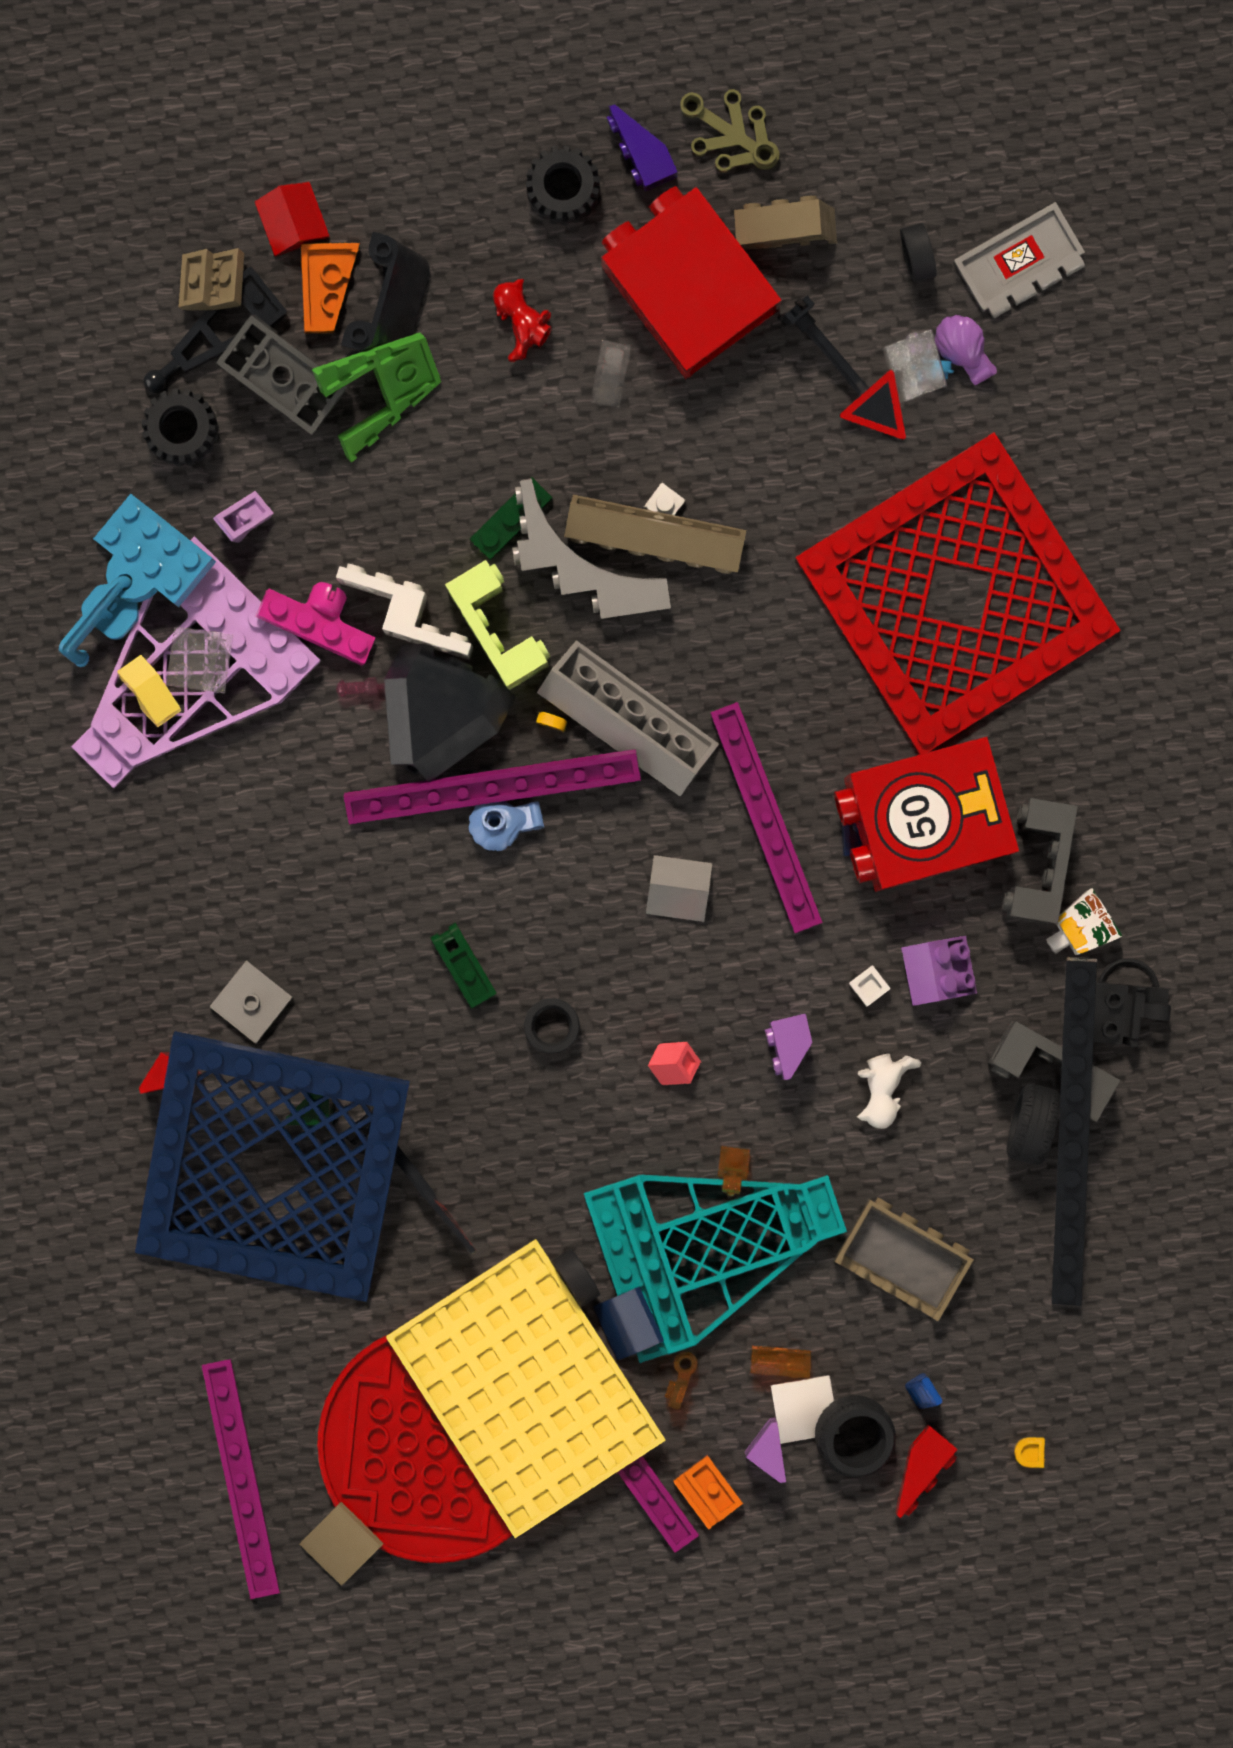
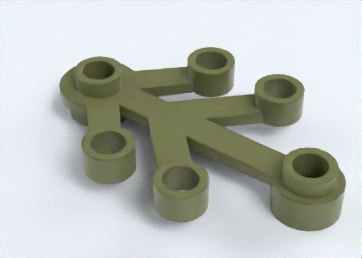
[680,89,779,173]

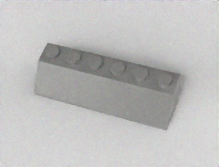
[537,640,719,796]

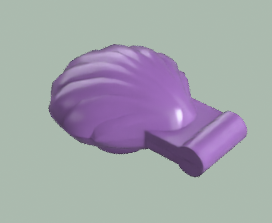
[935,315,997,385]

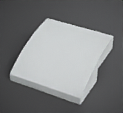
[770,1375,839,1444]

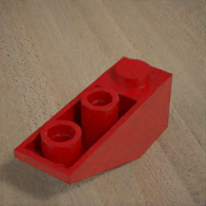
[895,1424,958,1518]

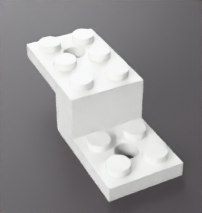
[336,564,473,660]

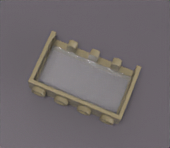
[833,1197,974,1321]

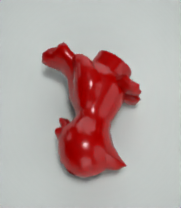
[493,279,552,362]

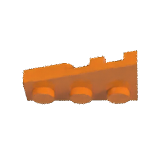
[301,243,360,334]

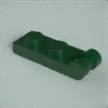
[430,922,497,1009]

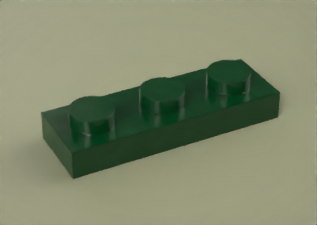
[469,477,553,561]

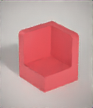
[648,1042,701,1085]

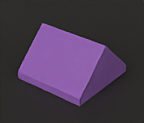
[745,1417,786,1483]

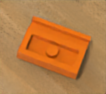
[673,1455,743,1530]

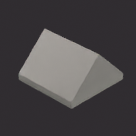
[646,855,712,922]

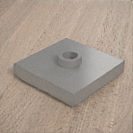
[210,960,293,1044]

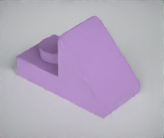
[213,491,274,543]

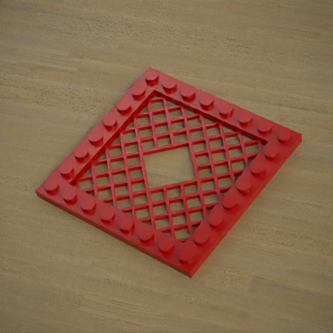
[795,432,1121,755]

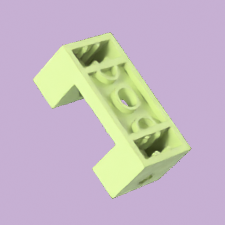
[445,560,550,690]

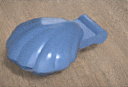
[468,801,544,851]

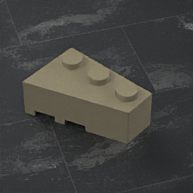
[734,196,837,250]

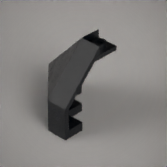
[384,644,515,782]

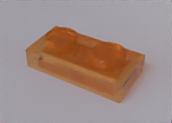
[750,1346,811,1378]

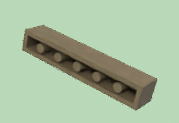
[564,495,746,574]

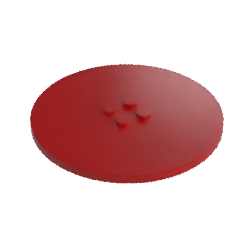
[317,1333,513,1563]

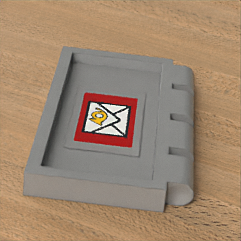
[953,202,1085,319]

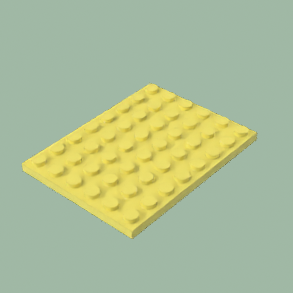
[386,1239,666,1538]

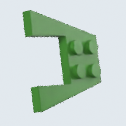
[312,332,441,463]

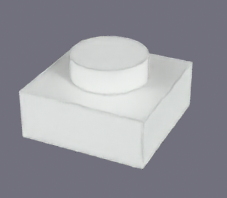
[644,483,685,515]
[849,965,890,1007]

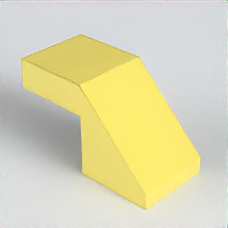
[117,655,181,728]

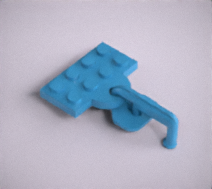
[59,494,216,667]

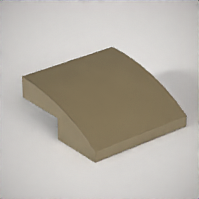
[178,248,244,310]
[299,1502,384,1586]

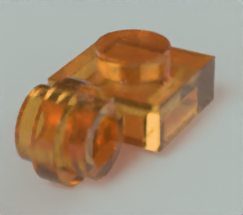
[718,1146,750,1197]
[664,1351,697,1410]

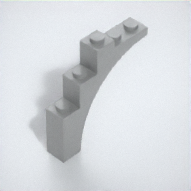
[512,478,671,619]

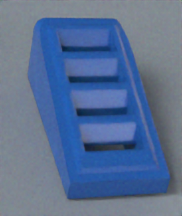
[905,1373,943,1409]

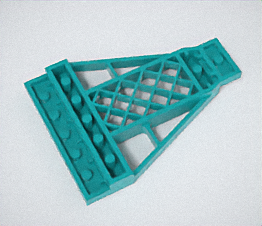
[583,1174,847,1363]

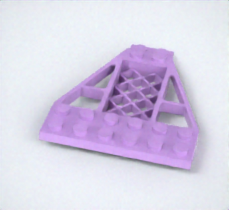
[71,536,321,788]

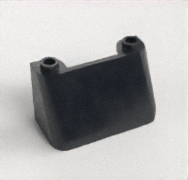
[341,232,430,357]

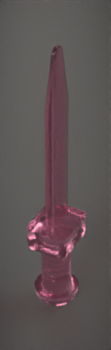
[336,677,385,698]

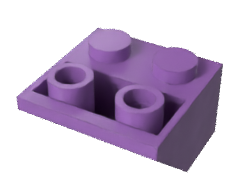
[902,936,977,1006]
[765,1014,812,1080]

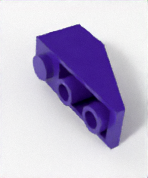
[606,104,678,192]

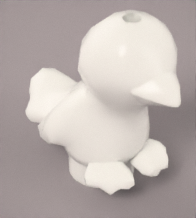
[857,1054,921,1129]

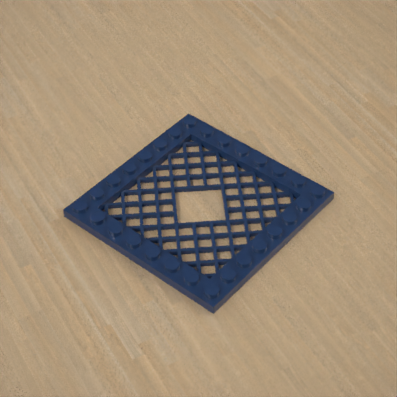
[135,1031,410,1302]

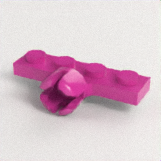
[255,582,375,666]

